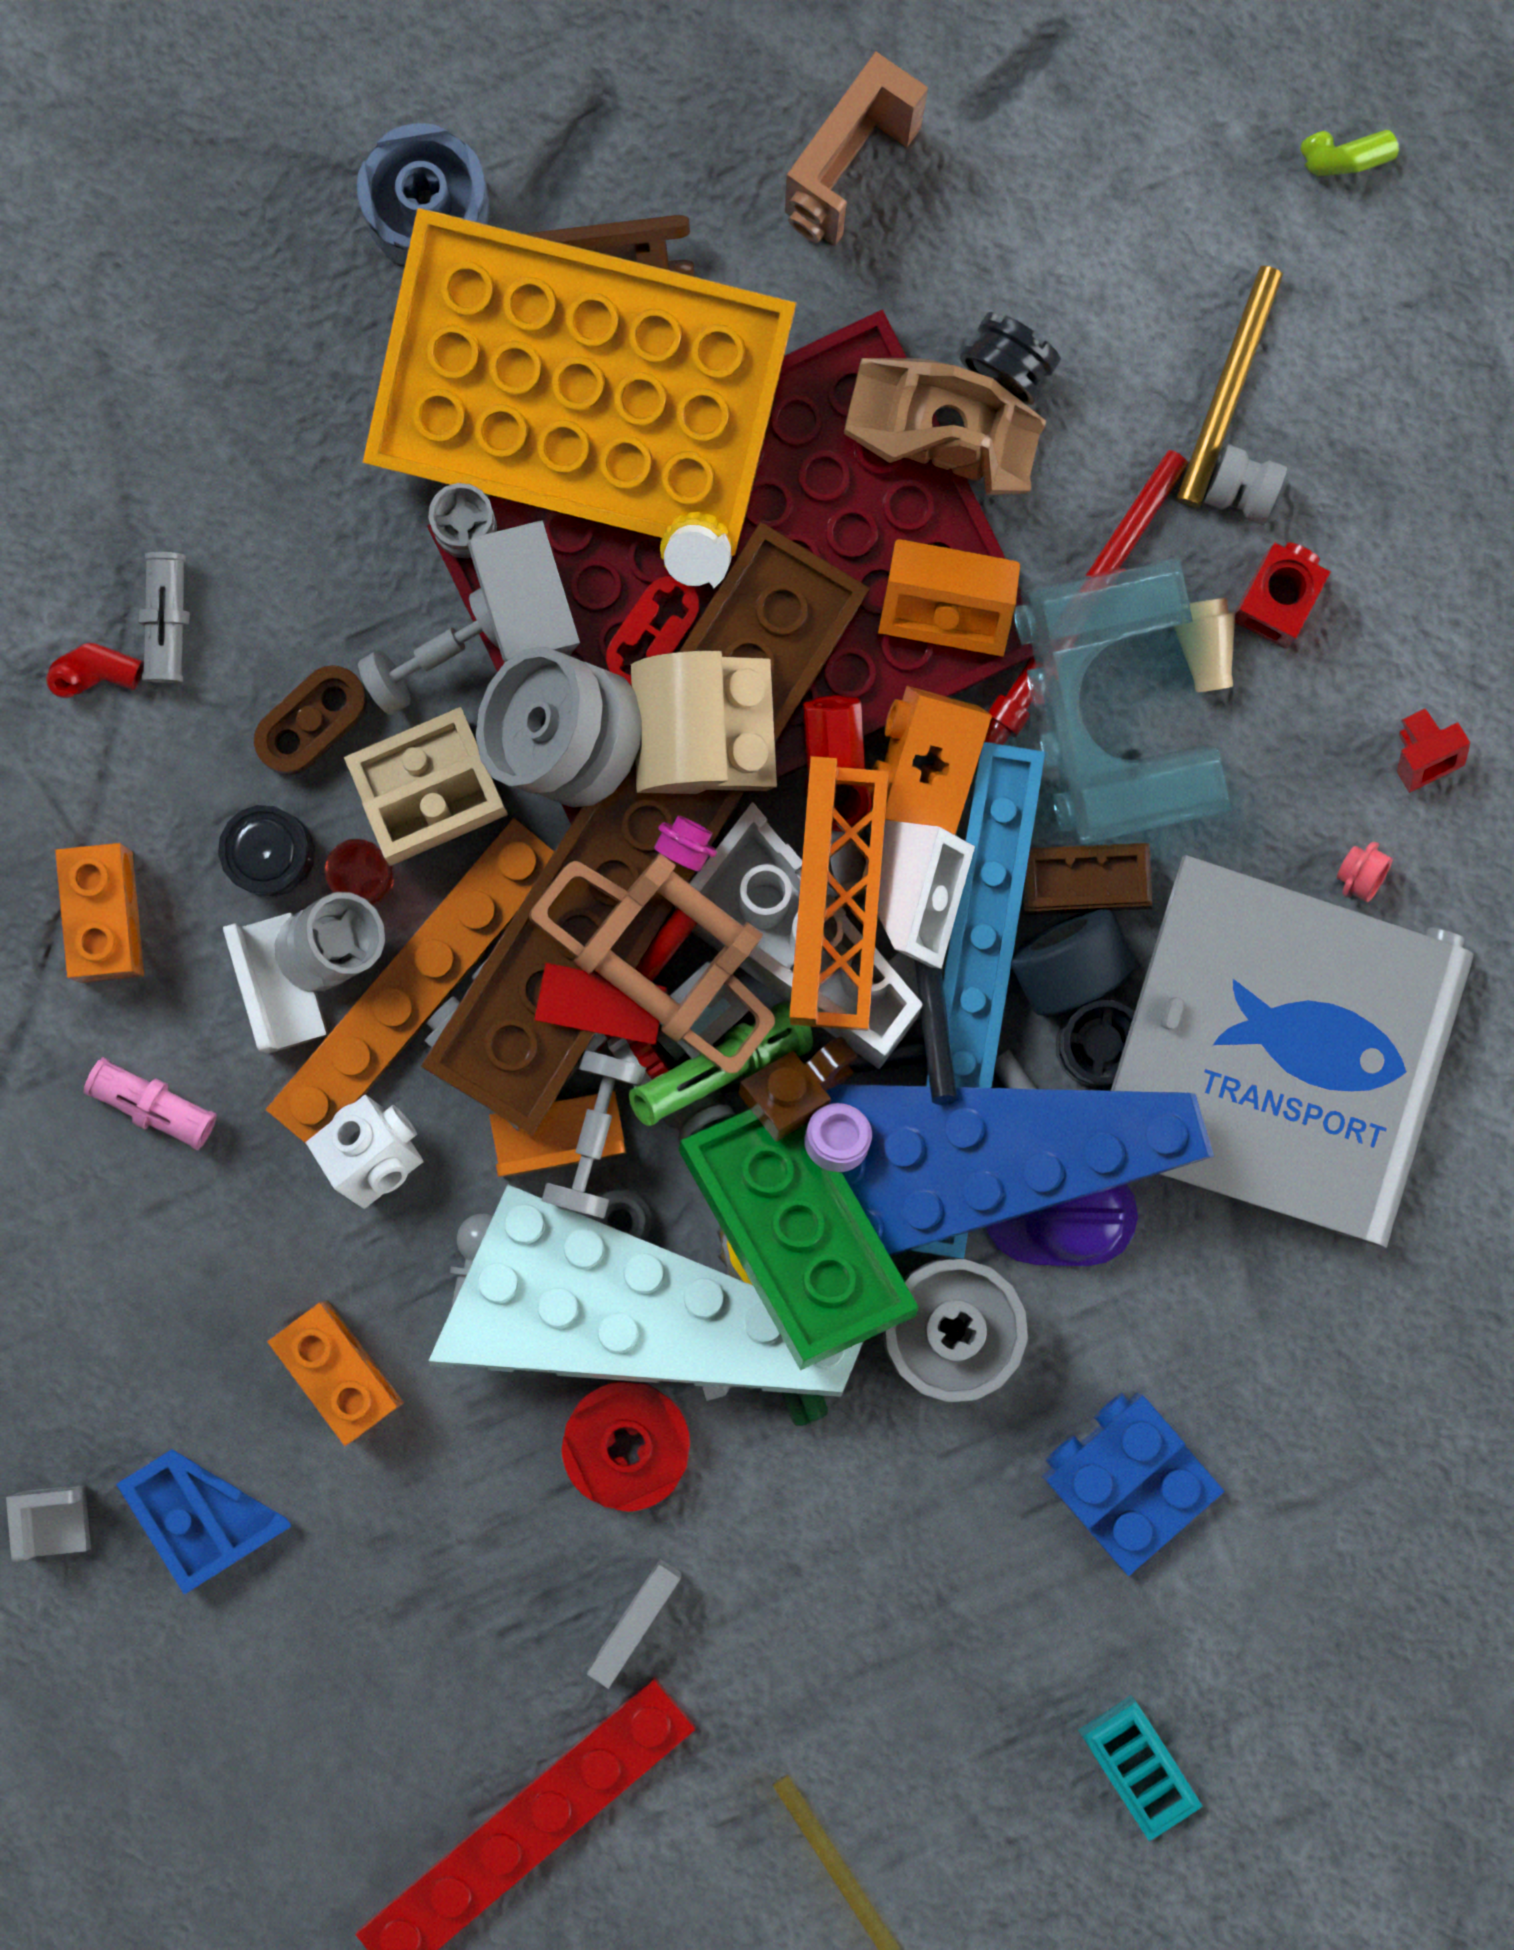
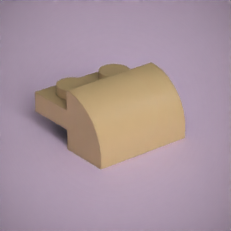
[631,651,777,794]
[344,707,508,866]

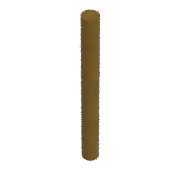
[1176,265,1283,508]

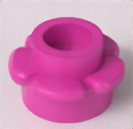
[654,815,717,872]

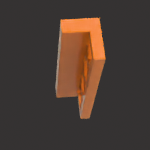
[789,756,889,1031]

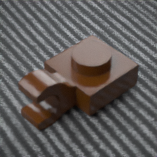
[739,1037,857,1142]

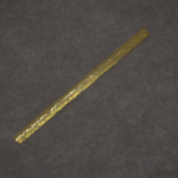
[772,1774,901,1950]

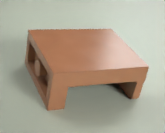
[785,51,928,246]

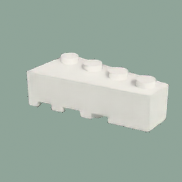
[675,802,923,1069]

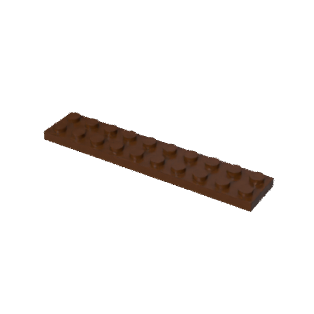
[421,522,870,1136]

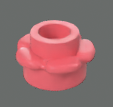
[1337,842,1393,903]

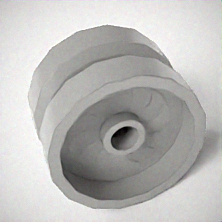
[476,646,642,808]
[882,1258,1028,1402]

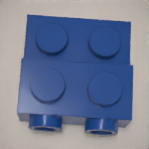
[1041,1393,1225,1576]

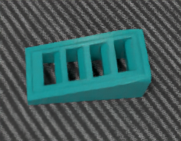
[1078,1695,1203,1842]

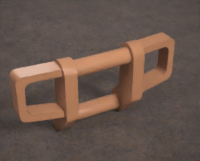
[529,853,775,1073]

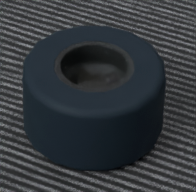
[1011,909,1137,1016]

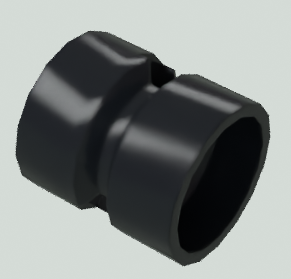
[1056,1000,1134,1087]

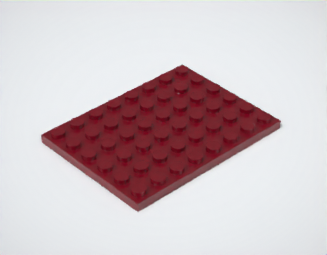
[427,309,1049,824]

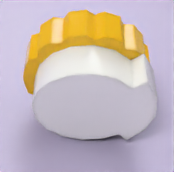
[660,512,733,588]

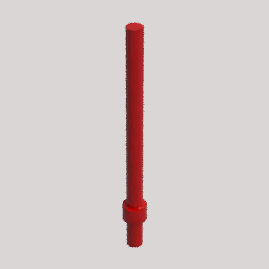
[975,450,1189,772]

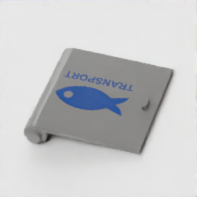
[1111,855,1474,1248]

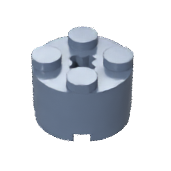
[357,123,490,265]

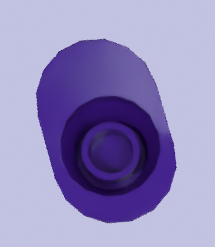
[987,1184,1138,1266]

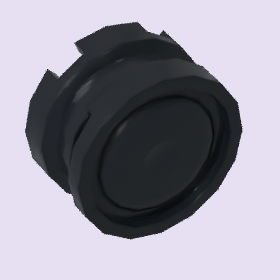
[959,312,1061,405]
[218,805,315,897]

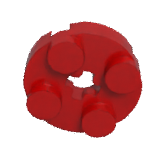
[561,1381,691,1512]

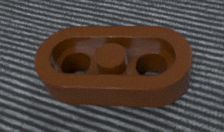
[254,665,367,775]

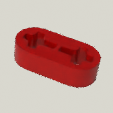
[606,576,699,687]

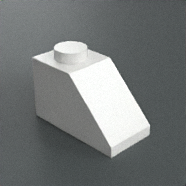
[862,820,975,969]

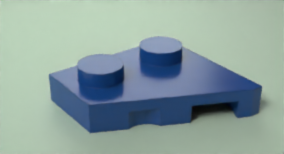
[116,1449,291,1595]

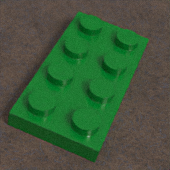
[678,1109,919,1371]

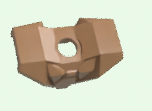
[844,358,1046,495]

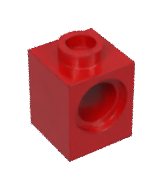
[1235,542,1331,649]

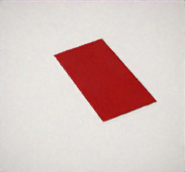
[534,963,666,1045]

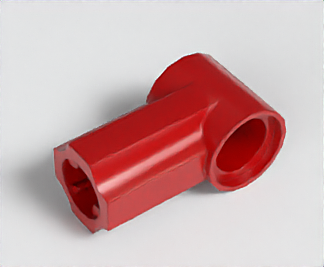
[803,695,872,832]

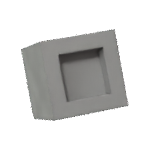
[6,1485,91,1562]

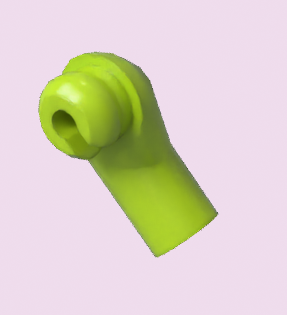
[1300,129,1399,177]

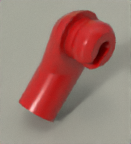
[46,642,144,699]

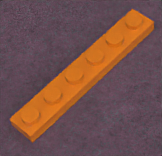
[265,818,554,1145]

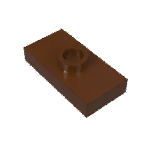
[1023,843,1152,915]

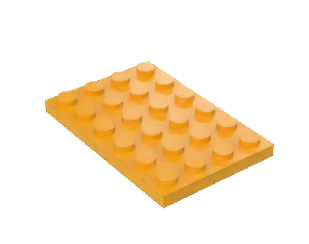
[362,208,797,556]

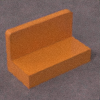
[878,539,1020,657]
[489,1091,627,1178]

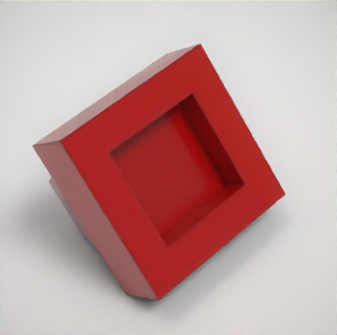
[1397,708,1471,793]

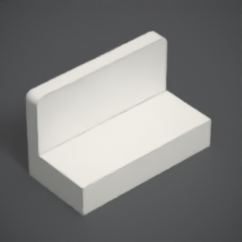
[223,913,329,1054]

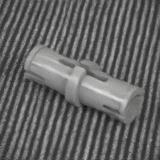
[138,552,190,683]

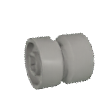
[274,892,385,991]

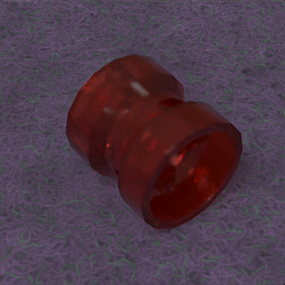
[325,839,394,906]

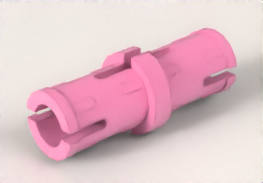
[83,1057,217,1151]

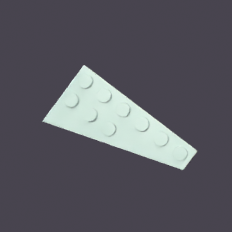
[428,1185,864,1397]

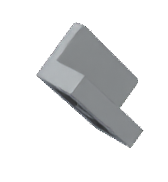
[469,520,580,662]

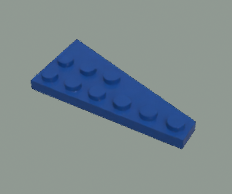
[825,1084,1214,1256]

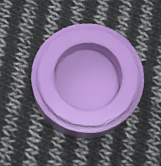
[805,1103,872,1172]

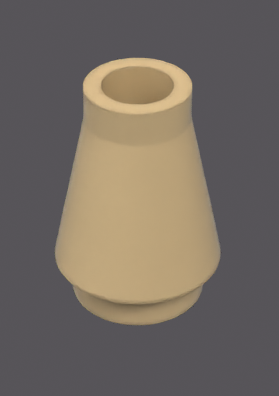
[1172,597,1235,692]

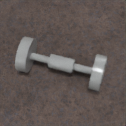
[358,588,499,715]
[541,1050,646,1218]

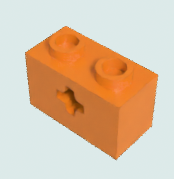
[867,686,992,835]

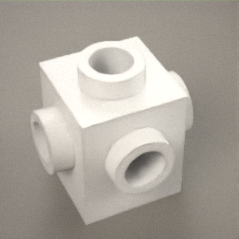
[305,1094,424,1209]

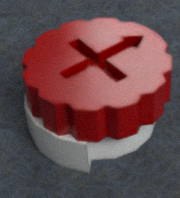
[607,1036,676,1087]

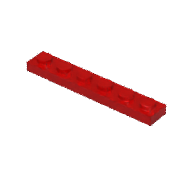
[355,1677,696,1950]

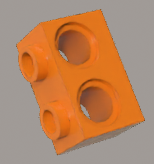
[55,843,144,983]
[267,1301,404,1446]

